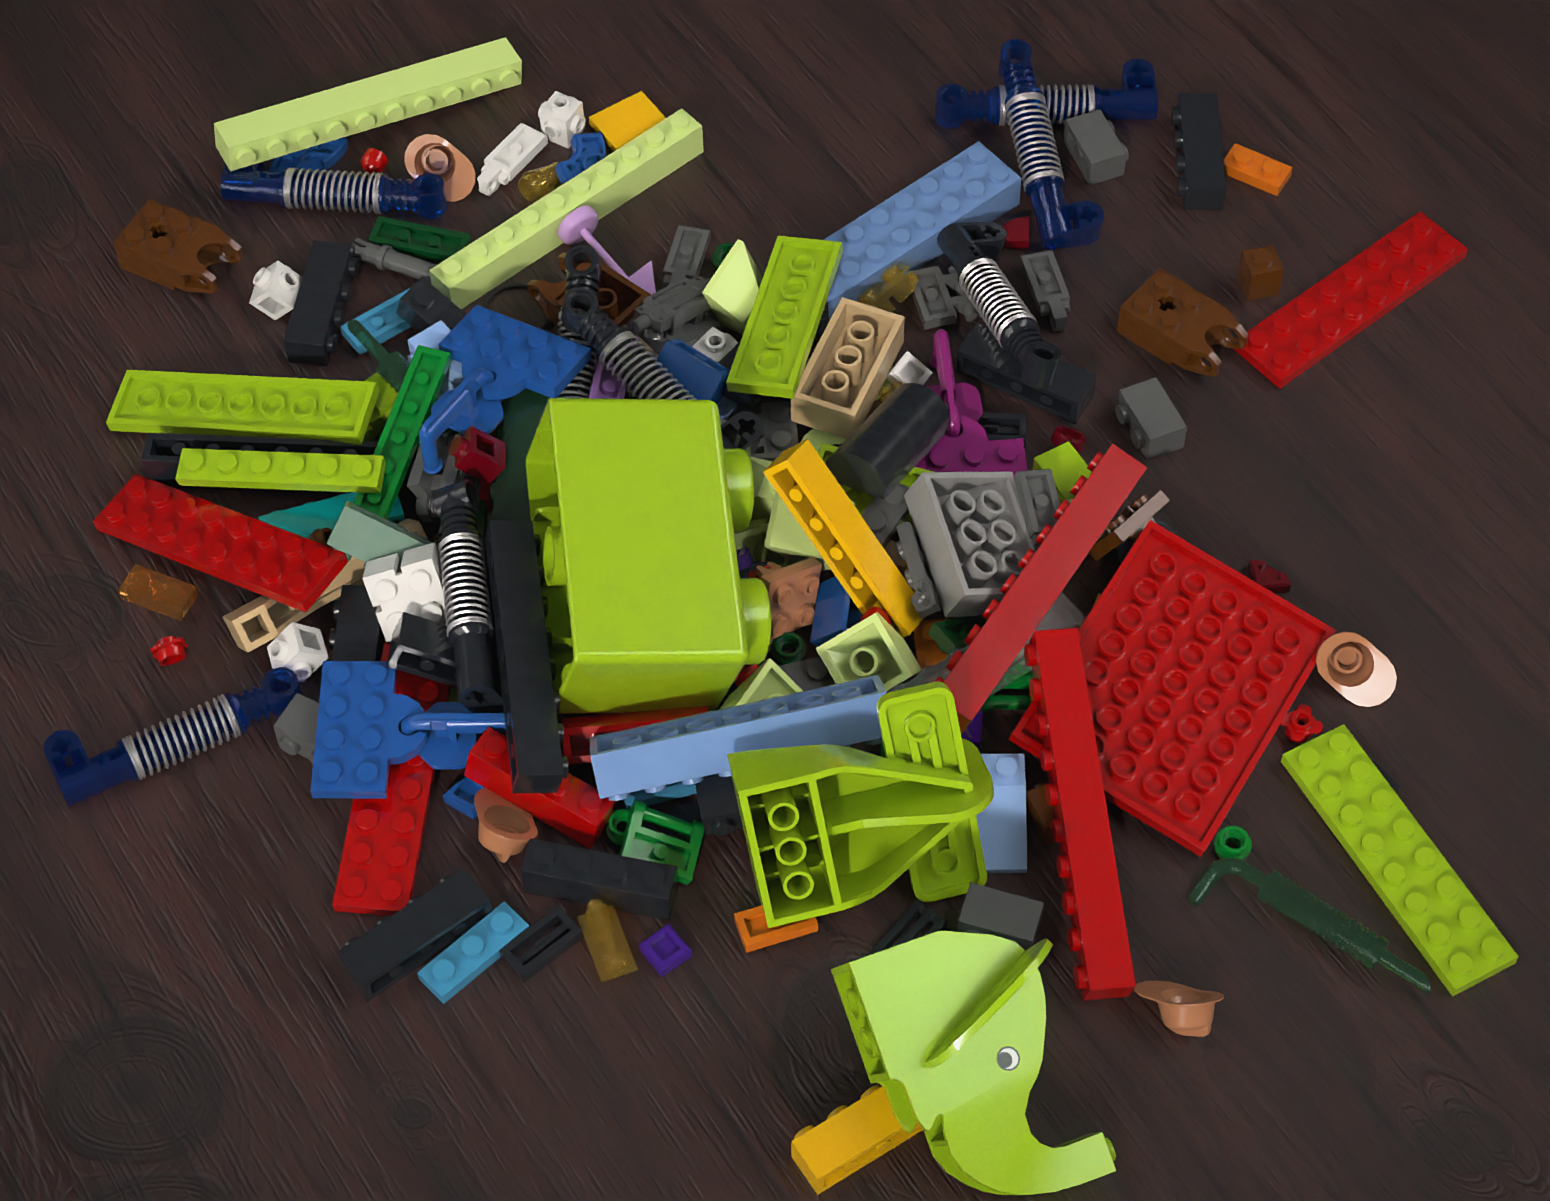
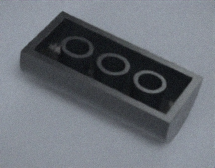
[825,383,950,500]

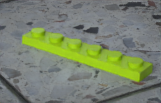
[175,448,387,493]

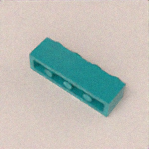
[258,492,405,538]

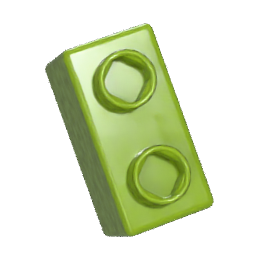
[526,398,772,714]

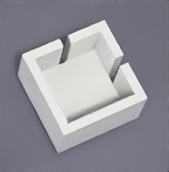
[362,542,451,642]

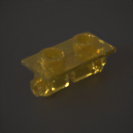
[857,263,919,312]
[577,899,638,983]

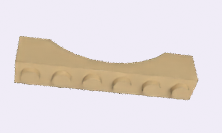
[223,518,428,653]

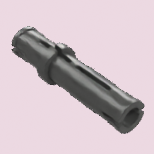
[352,238,436,283]

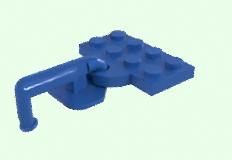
[419,305,592,474]
[310,661,506,799]

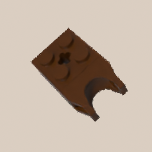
[113,199,244,294]
[527,253,651,327]
[1117,268,1249,377]

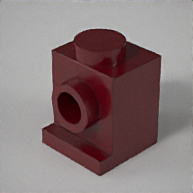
[449,426,506,488]

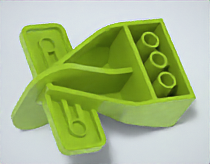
[727,682,994,928]

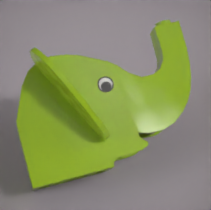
[831,931,1116,1195]

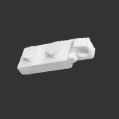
[477,123,548,196]

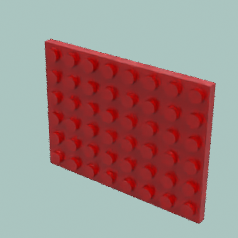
[1009,520,1336,857]

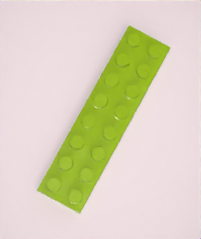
[106,370,380,445]
[1281,724,1519,997]

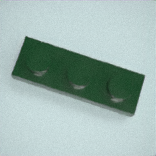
[368,216,472,263]

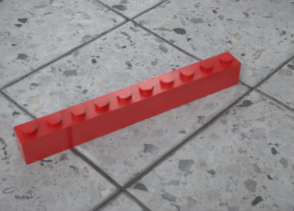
[935,444,1147,735]
[1024,628,1136,1001]

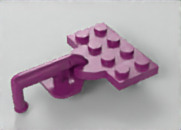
[915,329,1028,476]

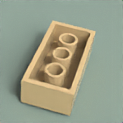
[791,297,905,439]

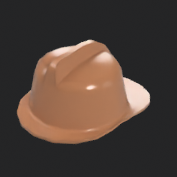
[404,134,476,202]
[1316,631,1397,707]
[474,788,538,863]
[1134,981,1224,1037]

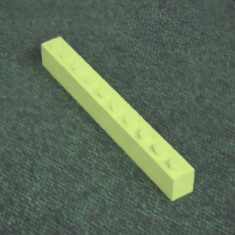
[214,37,522,171]
[429,108,704,309]

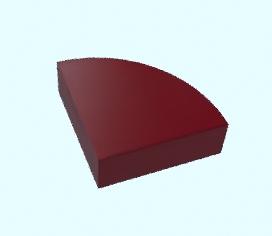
[1003,217,1029,249]
[1248,560,1291,594]

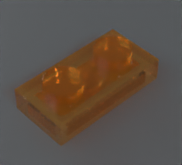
[118,564,199,621]

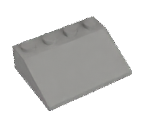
[904,472,1039,617]

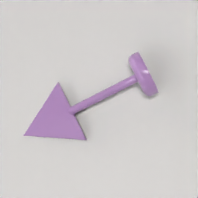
[557,205,656,295]

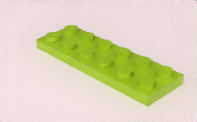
[726,236,843,399]

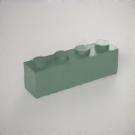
[327,501,445,573]

